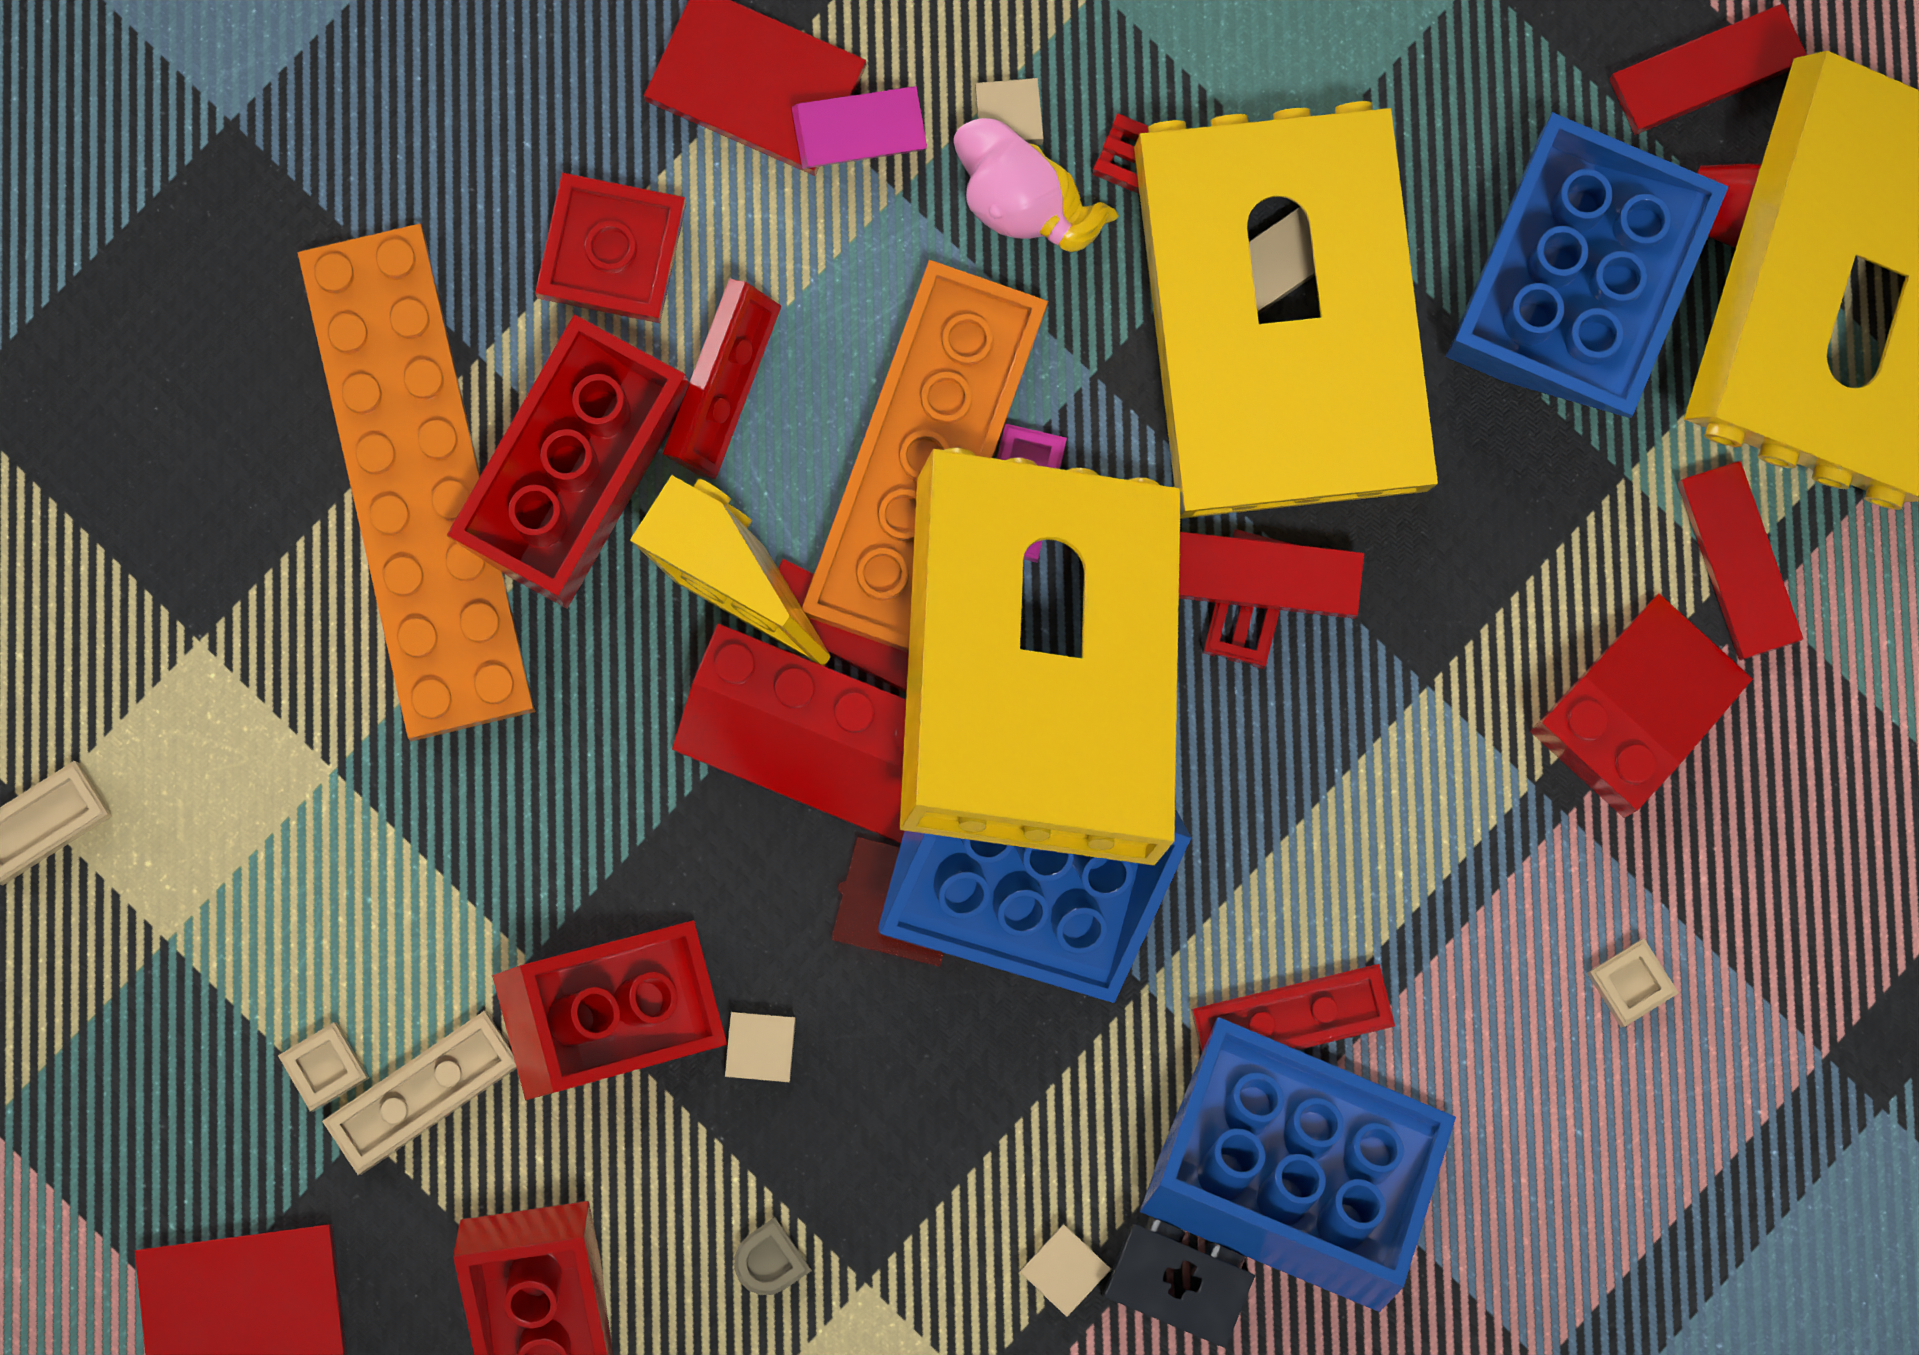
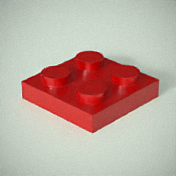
[535,173,687,324]

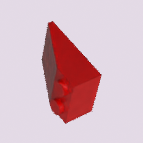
[1530,593,1753,818]
[492,920,727,1100]
[453,1201,613,1355]

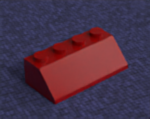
[447,314,689,609]
[672,623,906,843]

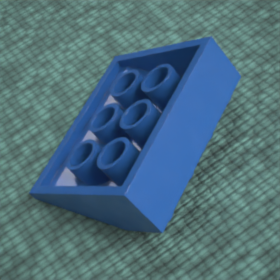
[1445,112,1729,418]
[878,808,1191,1003]
[1140,1017,1456,1312]

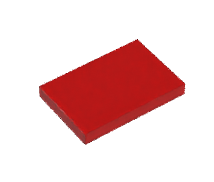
[644,0,867,176]
[135,1224,347,1355]

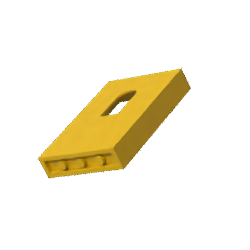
[1684,51,1919,510]
[1134,101,1438,519]
[900,448,1181,866]

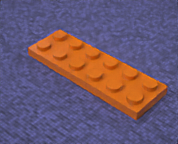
[802,259,1048,653]

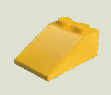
[630,475,831,666]

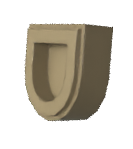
[734,1217,812,1295]

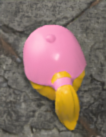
[954,118,1119,252]

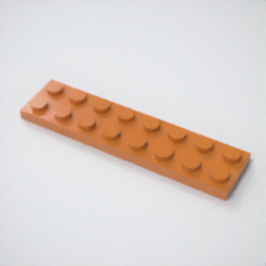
[297,223,535,741]

